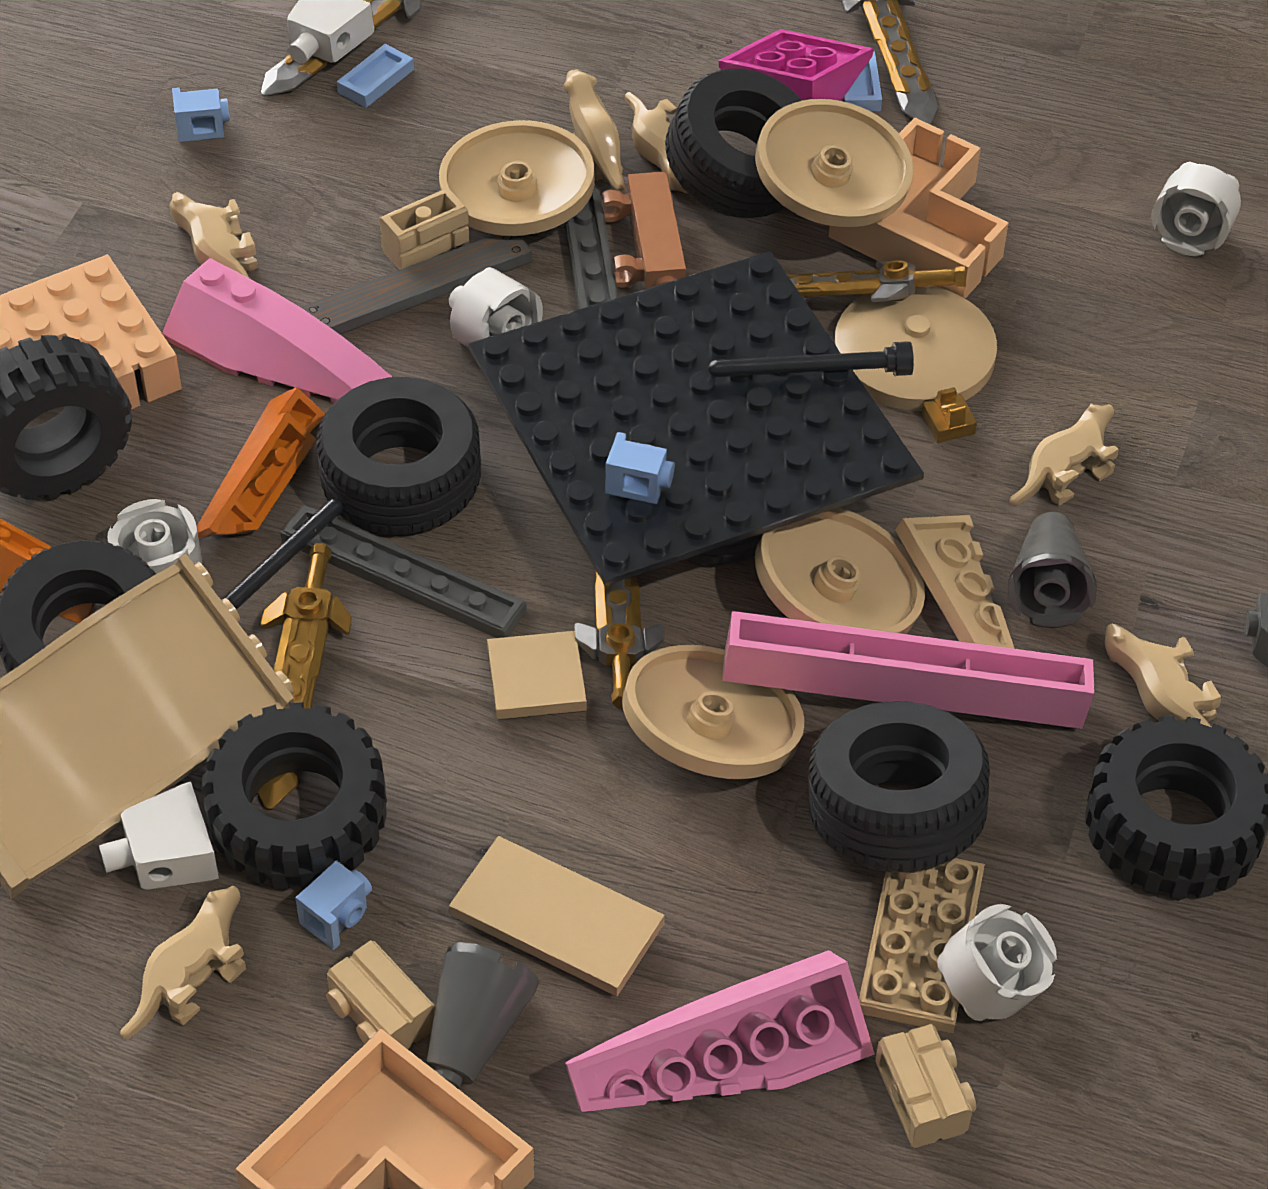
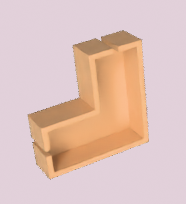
[829,118,1009,299]
[0,254,182,409]
[236,1029,534,1189]

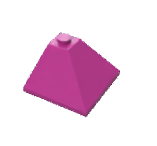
[718,29,873,101]

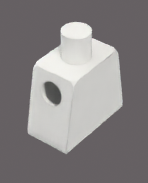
[287,0,374,64]
[99,782,219,890]

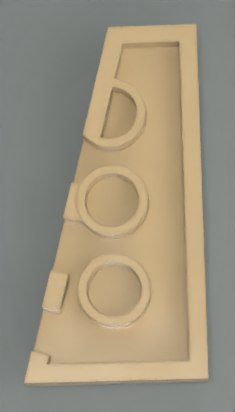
[895,515,1015,649]

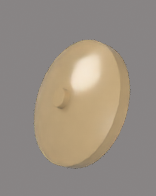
[755,99,913,227]
[439,120,595,236]
[834,286,997,411]
[755,508,925,634]
[622,645,804,779]

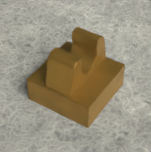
[921,387,977,443]

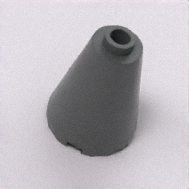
[1007,512,1097,627]
[426,942,540,1089]

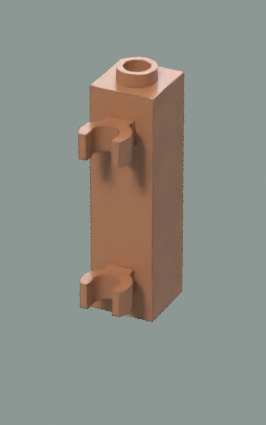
[602,171,686,290]

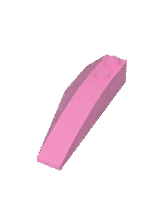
[162,258,392,404]
[565,950,875,1112]

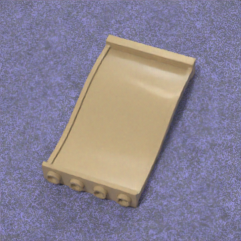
[0,553,294,899]

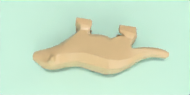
[564,69,625,191]
[625,92,687,194]
[169,192,257,278]
[1010,404,1119,506]
[1105,623,1221,727]
[120,886,246,1040]

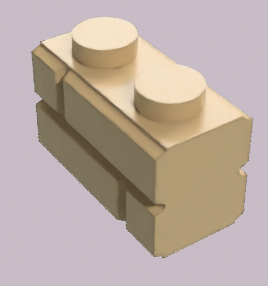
[379,188,469,270]
[326,940,435,1049]
[875,1024,976,1148]

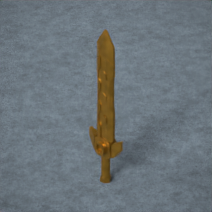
[257,543,352,809]

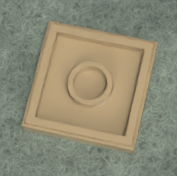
[487,631,587,720]

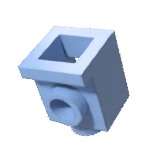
[172,87,230,142]
[605,432,675,504]
[295,861,372,950]

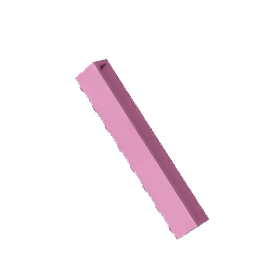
[722,611,1094,729]

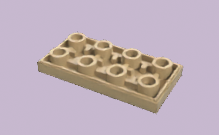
[449,836,665,996]
[859,858,985,1033]

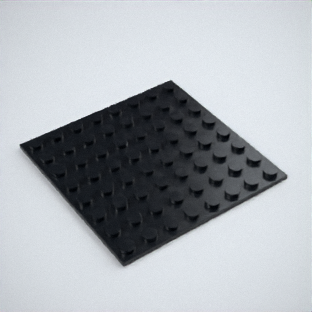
[469,251,924,586]

